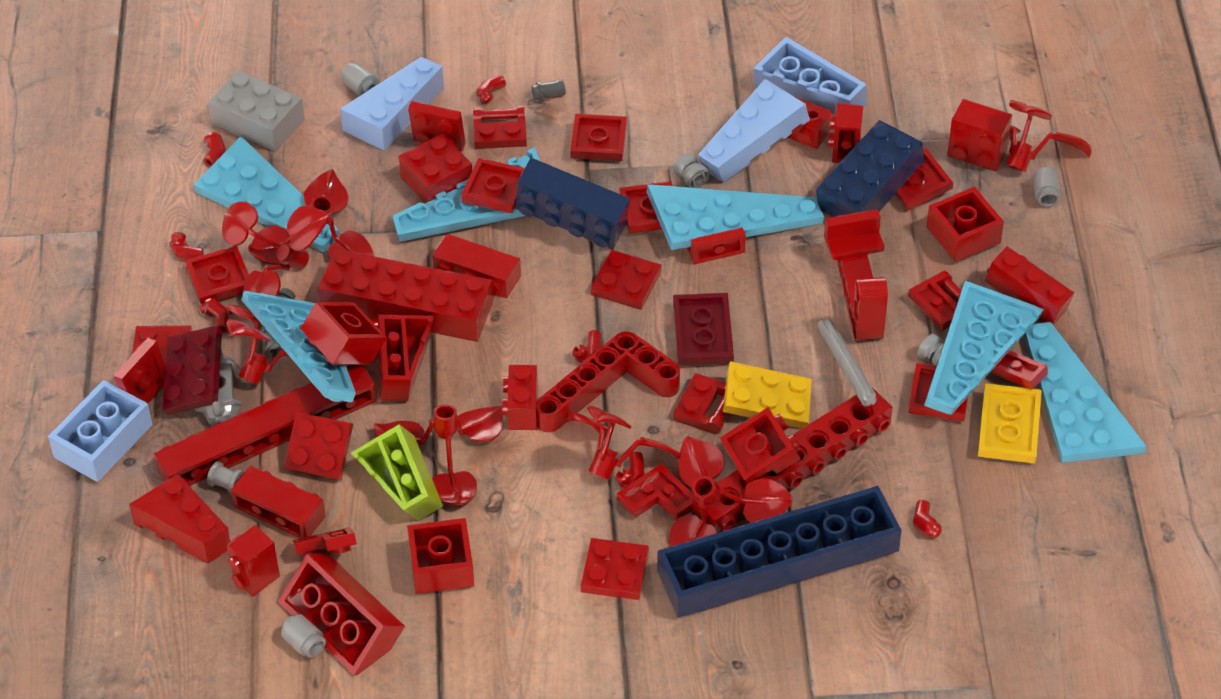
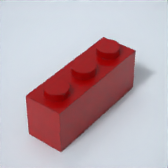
[432,234,521,299]
[984,246,1075,325]
[231,465,326,538]

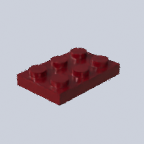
[673,293,734,365]
[162,325,222,415]

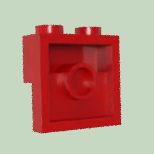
[719,407,801,484]

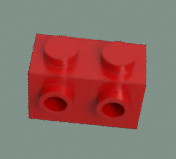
[787,97,833,149]
[828,103,864,163]
[502,365,538,430]
[227,525,280,597]

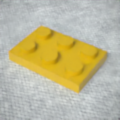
[723,361,812,429]
[978,383,1042,464]

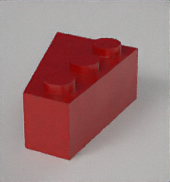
[377,315,434,401]
[129,474,231,564]

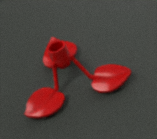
[1006,100,1092,172]
[248,169,374,265]
[222,201,331,309]
[227,305,289,385]
[374,404,503,506]
[566,405,681,480]
[669,436,793,547]

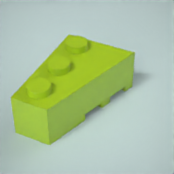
[351,425,443,520]

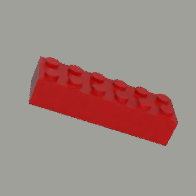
[318,248,494,342]

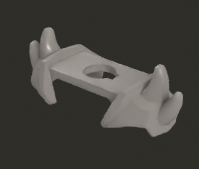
[193,349,242,427]

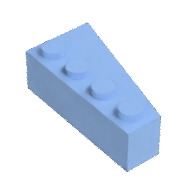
[753,37,867,114]
[340,57,444,151]
[698,79,810,183]

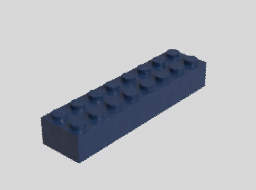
[657,486,902,618]

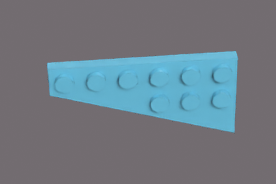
[194,136,339,253]
[392,147,540,242]
[646,184,824,250]
[241,291,356,402]

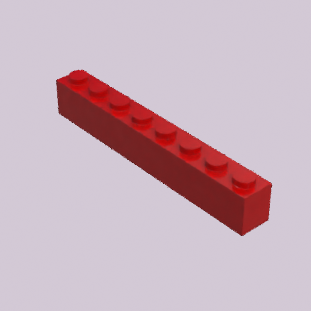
[154,364,377,486]

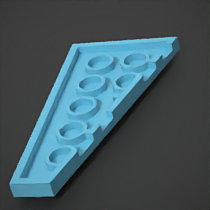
[924,281,1044,415]
[1023,322,1147,463]

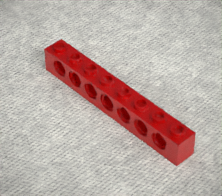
[692,389,893,533]

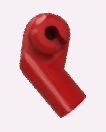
[476,74,506,104]
[203,132,226,167]
[169,232,204,260]
[200,298,229,333]
[572,330,602,363]
[616,452,645,488]
[913,500,942,538]

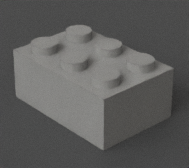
[208,71,305,152]

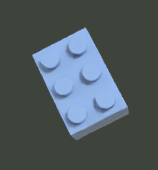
[48,380,152,482]

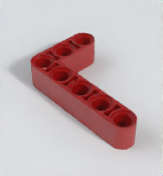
[837,254,888,341]
[536,331,680,433]

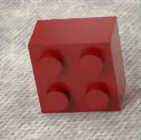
[947,99,1013,172]
[399,133,473,204]
[926,186,1004,262]
[300,302,387,365]
[407,518,475,594]

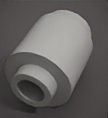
[341,63,378,96]
[1032,167,1062,207]
[281,614,326,658]

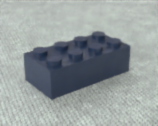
[816,120,924,217]
[516,157,630,250]

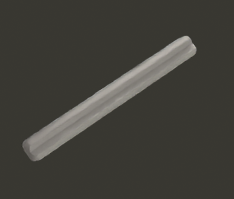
[818,318,877,407]

